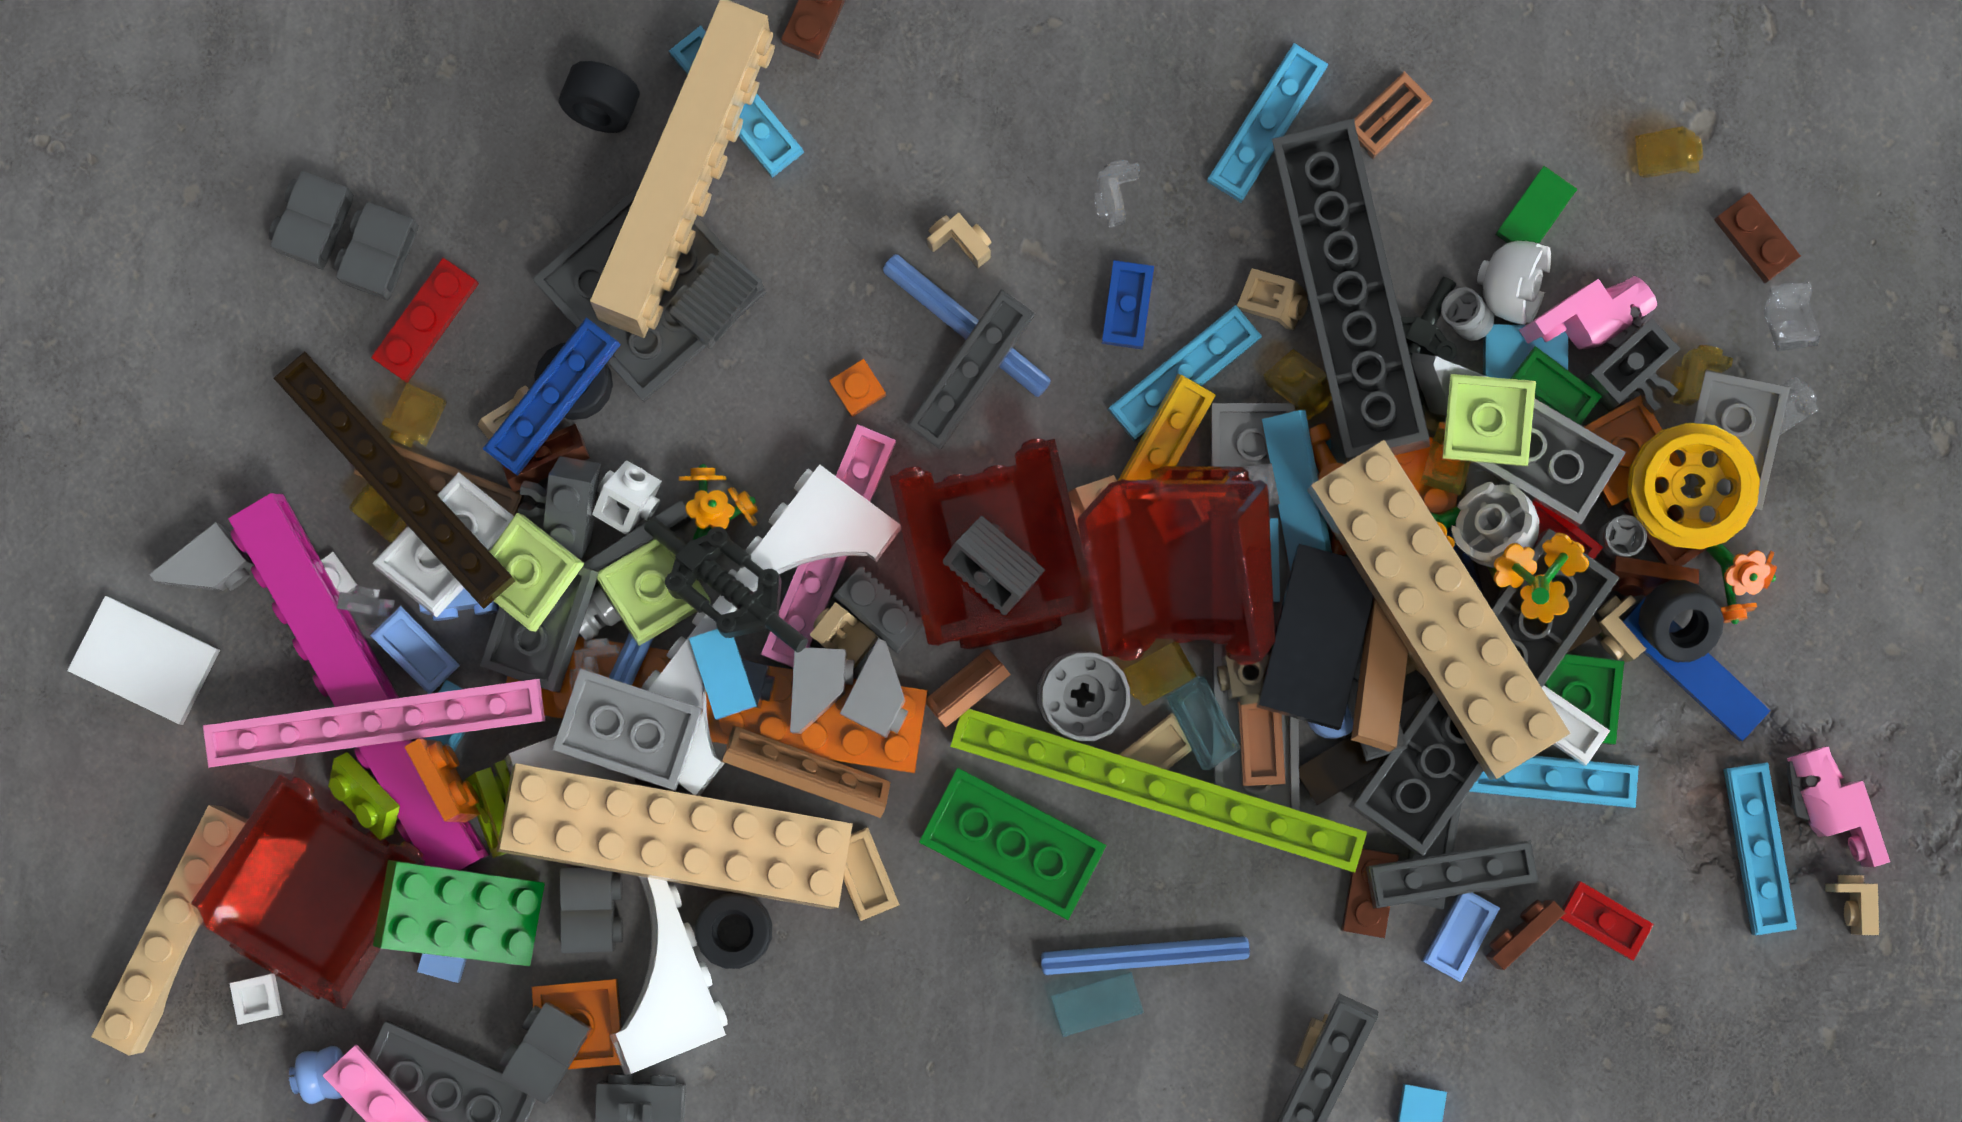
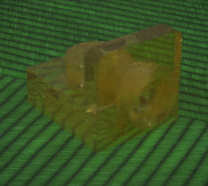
[382,383,447,448]

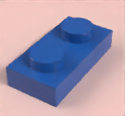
[1101,260,1154,349]

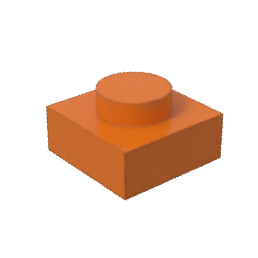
[829,359,886,417]

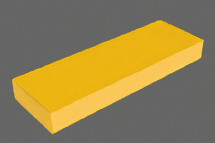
[1117,374,1216,503]

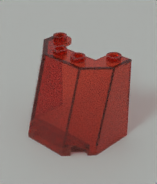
[890,438,1092,649]
[1078,466,1275,665]
[191,775,427,1009]

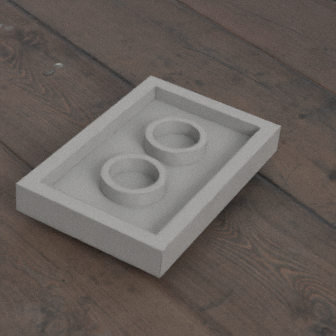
[1681,371,1790,510]
[552,669,703,791]

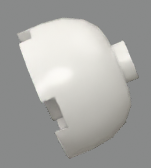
[1477,241,1551,325]
[1451,482,1540,568]

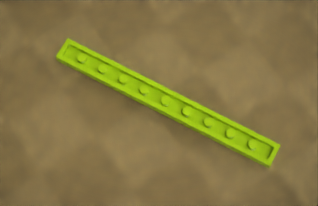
[950,709,1367,873]

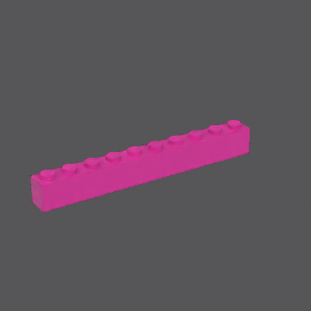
[228,493,489,870]

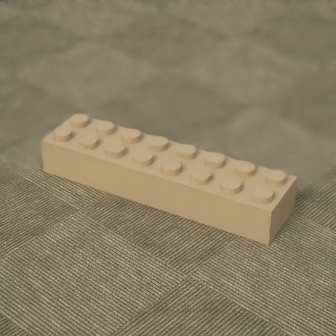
[590,0,775,338]
[1307,440,1571,780]
[497,763,852,909]

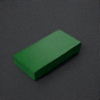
[1495,166,1577,244]
[1510,346,1602,425]

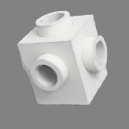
[592,460,662,535]

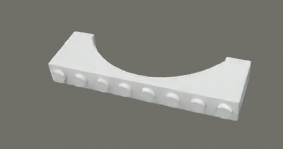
[641,464,901,796]
[504,736,728,1075]

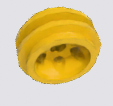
[1627,423,1760,549]

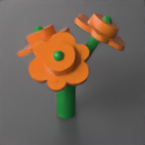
[1706,543,1777,624]

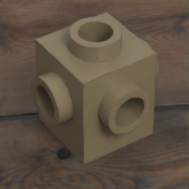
[1217,643,1269,705]

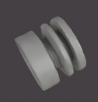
[1037,651,1130,741]

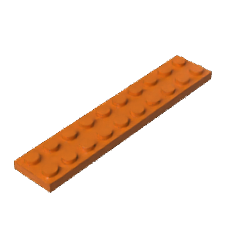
[506,636,928,773]

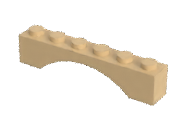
[91,805,258,1056]

